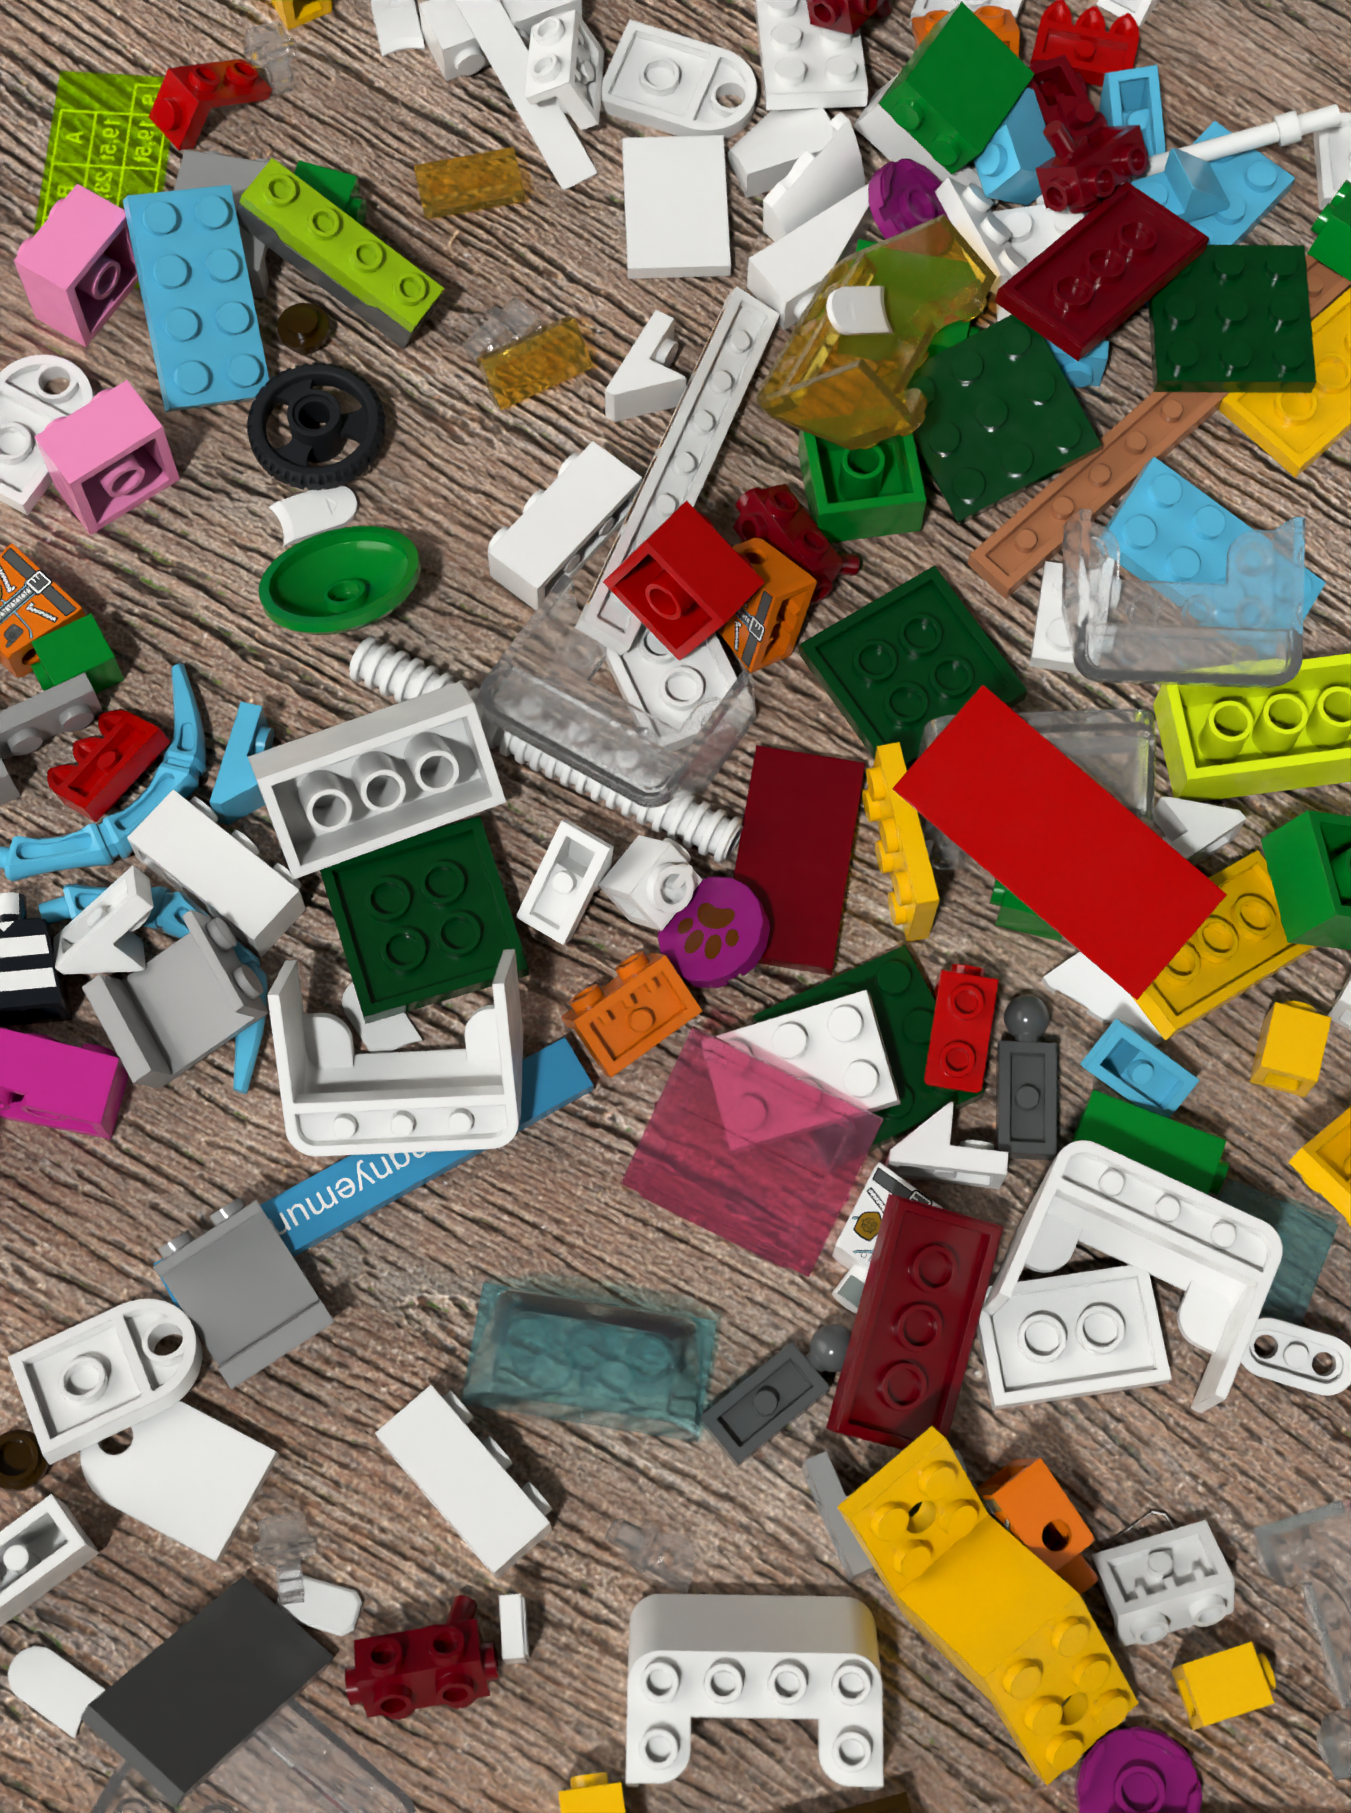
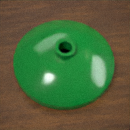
[258,526,421,635]

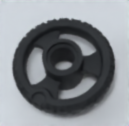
[247,362,386,490]

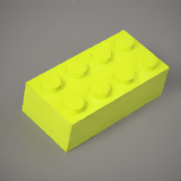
[1153,653,1351,802]

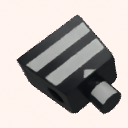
[0,892,72,1027]

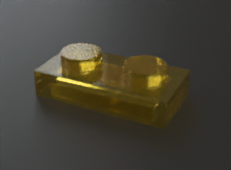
[413,147,525,220]
[476,315,594,410]

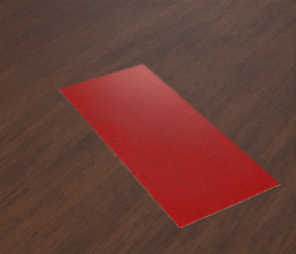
[892,685,1227,1000]

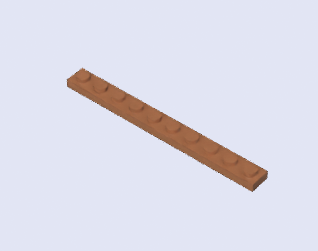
[967,254,1351,599]

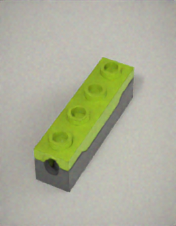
[236,158,444,349]

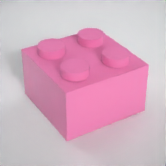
[14,184,139,347]
[34,380,180,535]

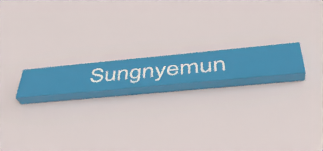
[154,1037,594,1315]

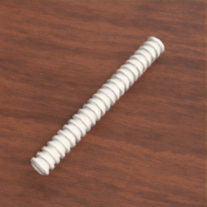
[349,636,743,863]

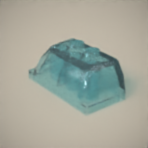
[461,1283,717,1442]

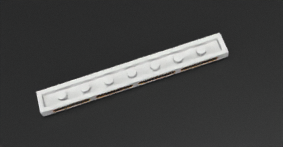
[575,286,780,655]

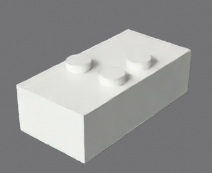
[248,681,506,880]

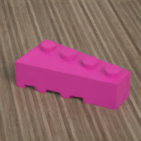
[0,1027,129,1139]

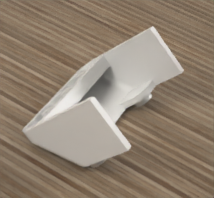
[267,949,523,1157]
[982,1140,1283,1414]

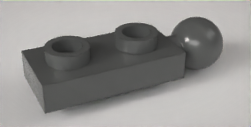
[996,995,1057,1161]
[699,1324,851,1468]

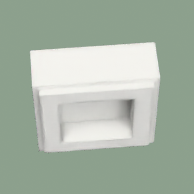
[499,1594,530,1665]

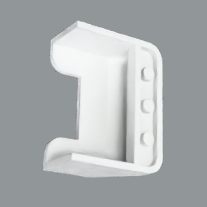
[626,1594,883,1791]

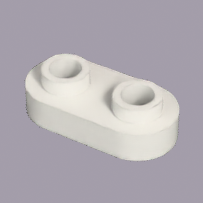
[1241,1316,1351,1396]

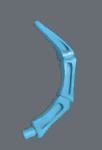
[0,664,206,882]
[38,883,268,1094]

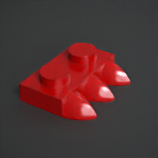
[1030,0,1139,87]
[47,710,171,822]

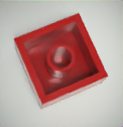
[603,500,765,661]

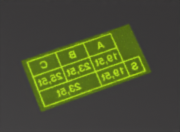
[33,71,170,289]

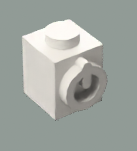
[598,835,702,931]

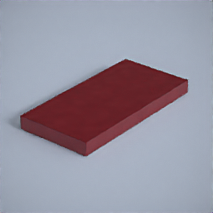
[995,181,1209,361]
[733,745,865,975]
[826,1194,1004,1450]

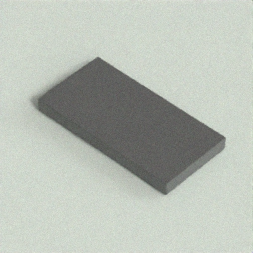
[80,1576,334,1807]

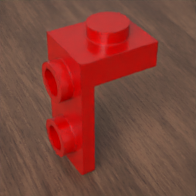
[149,59,272,151]
[924,964,999,1093]

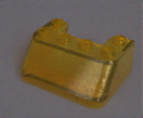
[755,214,996,450]

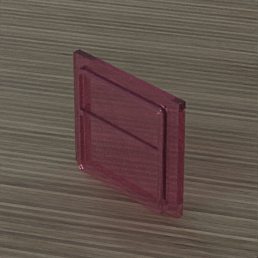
[621,1026,884,1277]

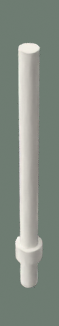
[1035,104,1341,205]

